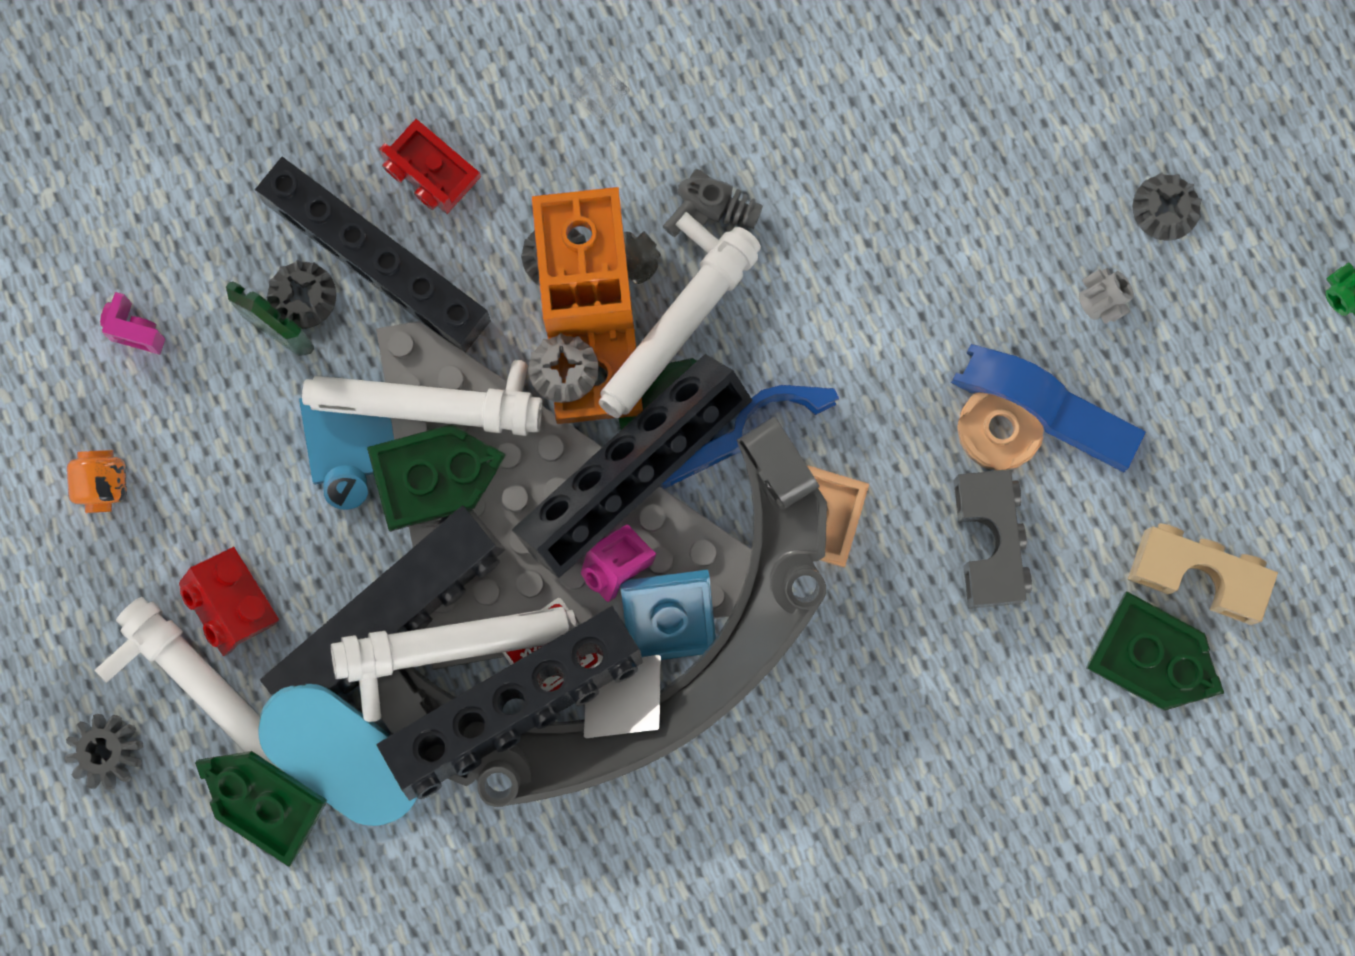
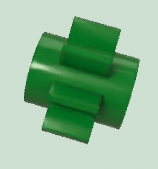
[1325,262,1355,316]

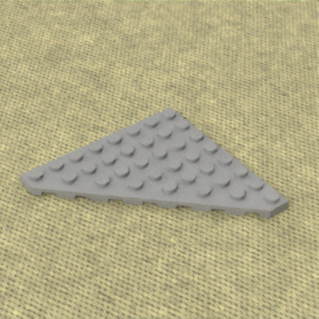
[376,321,751,670]

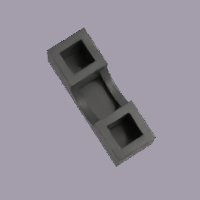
[953,469,1032,609]

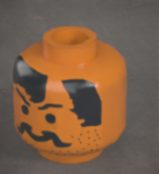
[67,450,127,513]

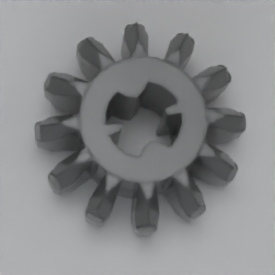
[64,714,143,790]

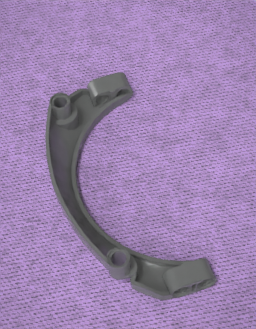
[377,416,827,807]

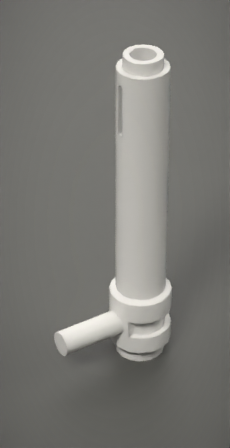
[598,212,761,418]
[302,360,542,436]
[94,597,287,774]
[331,607,577,722]

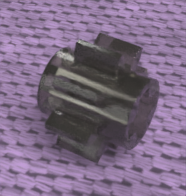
[624,231,661,284]

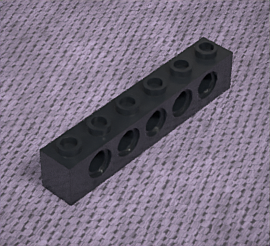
[255,156,491,353]
[512,354,753,578]
[376,606,643,801]

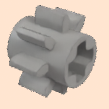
[1079,268,1134,324]

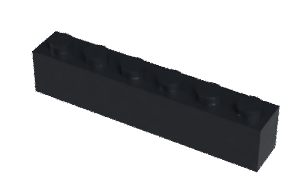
[260,505,506,696]

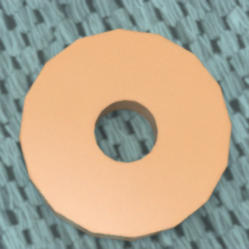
[957,392,1044,471]

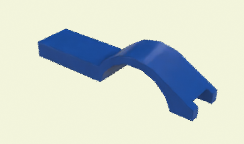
[951,344,1146,473]
[660,385,839,489]

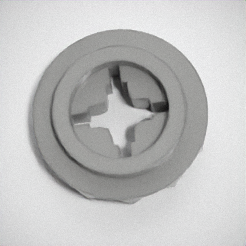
[528,333,599,403]

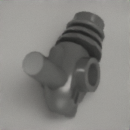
[663,169,763,237]

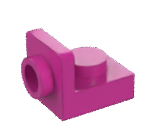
[100,292,165,355]
[581,524,656,602]

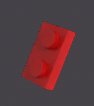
[379,119,481,214]
[179,547,279,656]

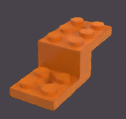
[532,187,643,424]

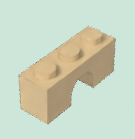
[1127,523,1278,625]

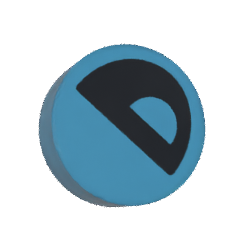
[323,465,368,510]

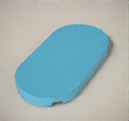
[258,684,417,826]

